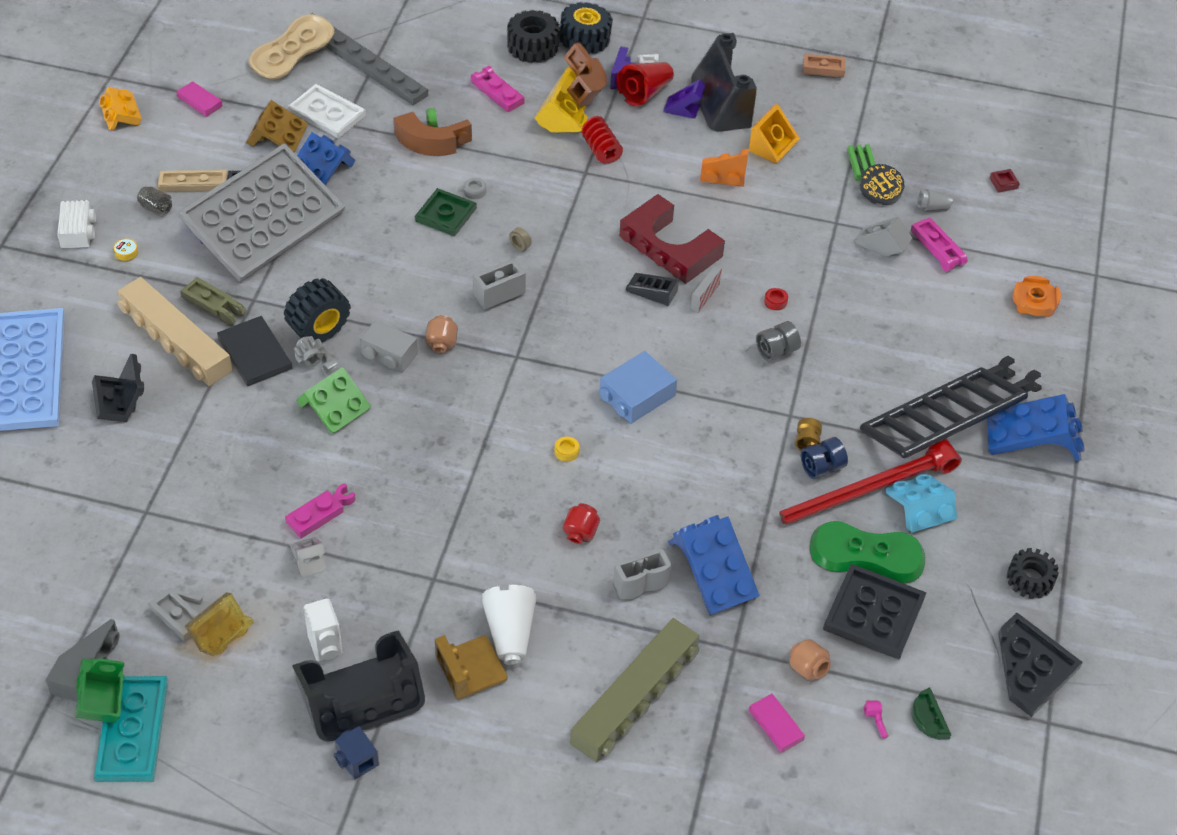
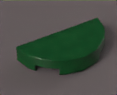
[911,687,952,740]

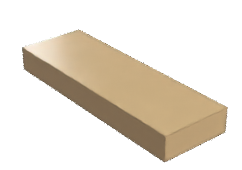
[158,170,228,192]

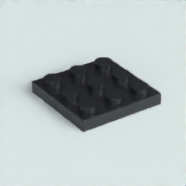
[823,564,927,660]

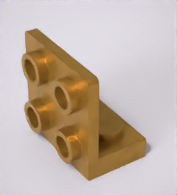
[246,100,308,152]
[435,635,508,700]

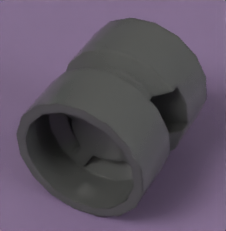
[756,321,801,362]

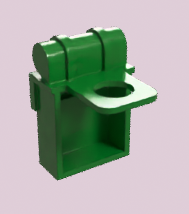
[75,658,125,723]

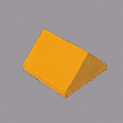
[749,103,800,163]

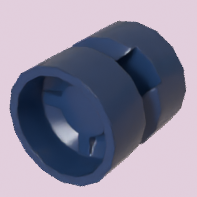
[800,437,848,479]

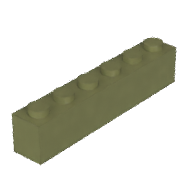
[570,618,700,763]

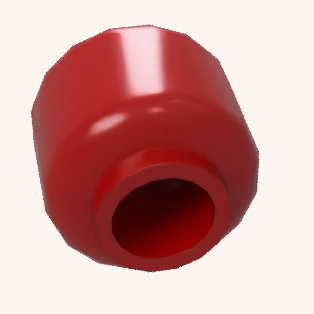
[562,503,600,544]

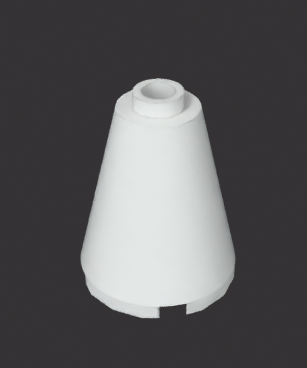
[482,585,536,665]

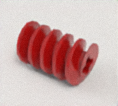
[581,116,623,164]

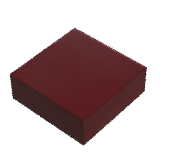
[989,169,1020,193]

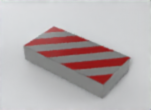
[691,265,722,313]

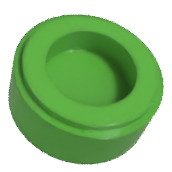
[426,108,438,127]

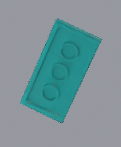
[94,676,168,782]

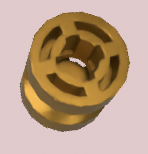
[795,418,822,451]

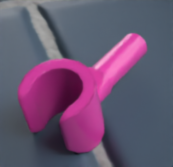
[864,700,888,739]

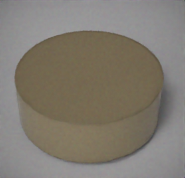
[509,227,532,251]

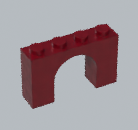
[619,194,725,284]

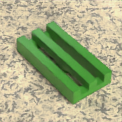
[847,144,875,181]

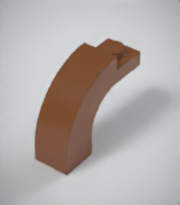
[563,43,607,106]
[393,112,472,156]

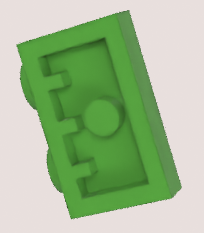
[296,367,371,434]

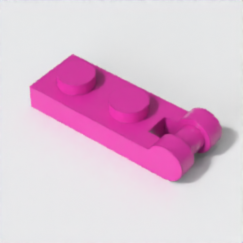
[470,66,525,112]
[910,217,967,272]

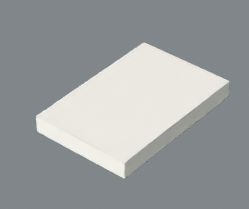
[288,84,366,139]

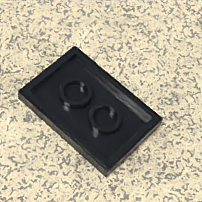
[217,315,293,387]

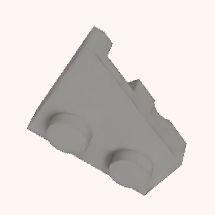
[148,588,226,642]

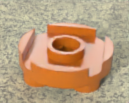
[1012,276,1061,317]

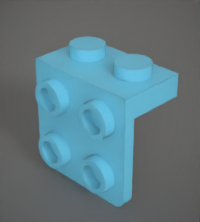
[886,474,957,533]

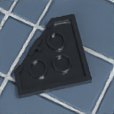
[998,612,1083,718]

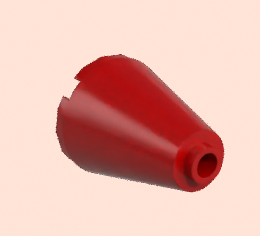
[616,62,674,106]

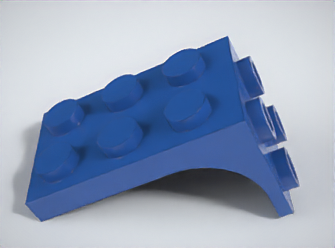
[987,394,1085,461]
[668,515,760,615]

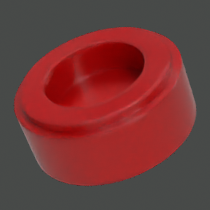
[764,288,788,310]

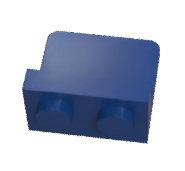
[297,132,356,186]

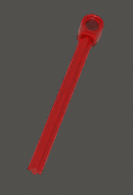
[779,439,962,525]

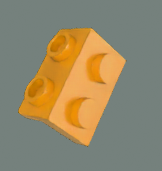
[99,87,142,131]

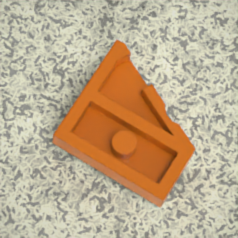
[700,149,749,187]

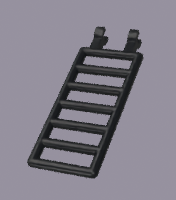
[860,356,1042,458]

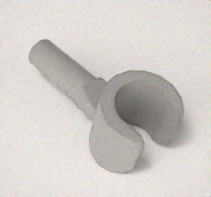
[322,348,339,376]

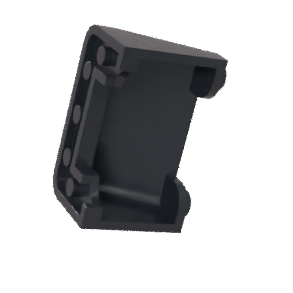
[691,33,757,132]
[292,630,425,742]

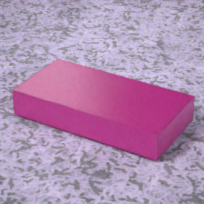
[176,81,223,117]
[749,694,805,753]

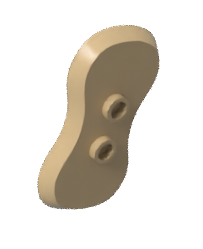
[249,14,334,80]

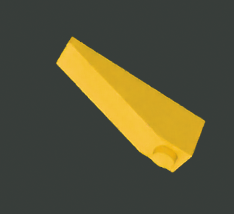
[534,66,588,132]

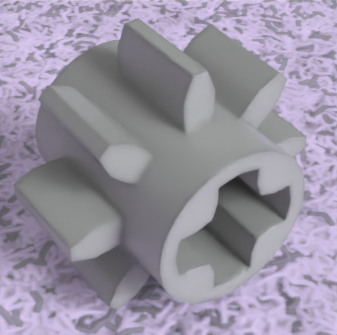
[293,336,325,366]

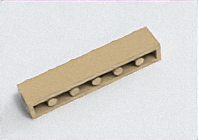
[117,277,232,386]

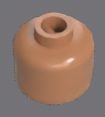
[425,315,458,353]
[789,639,831,680]

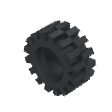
[1007,548,1059,599]

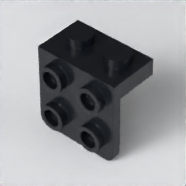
[92,354,144,422]

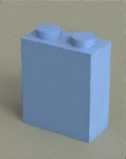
[599,351,677,424]

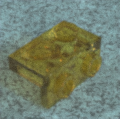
[185,592,255,656]

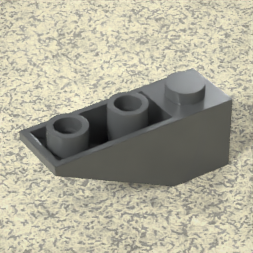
[46,619,120,702]

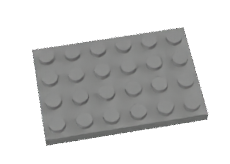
[178,143,345,282]

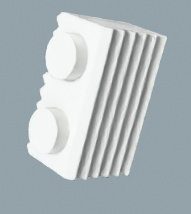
[57,200,96,248]
[304,598,343,661]

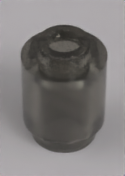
[137,186,172,216]

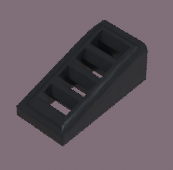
[626,273,679,306]

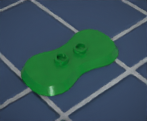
[810,521,925,583]

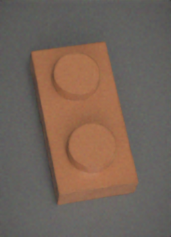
[802,54,846,77]

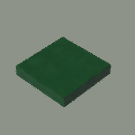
[415,188,477,237]

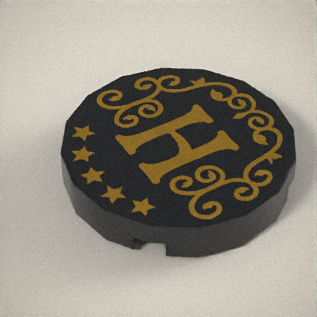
[860,164,905,205]

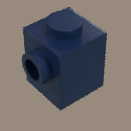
[334,726,379,780]

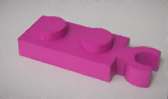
[285,484,356,539]

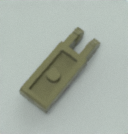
[180,277,246,326]

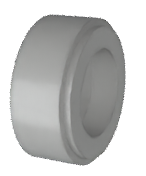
[464,178,486,199]

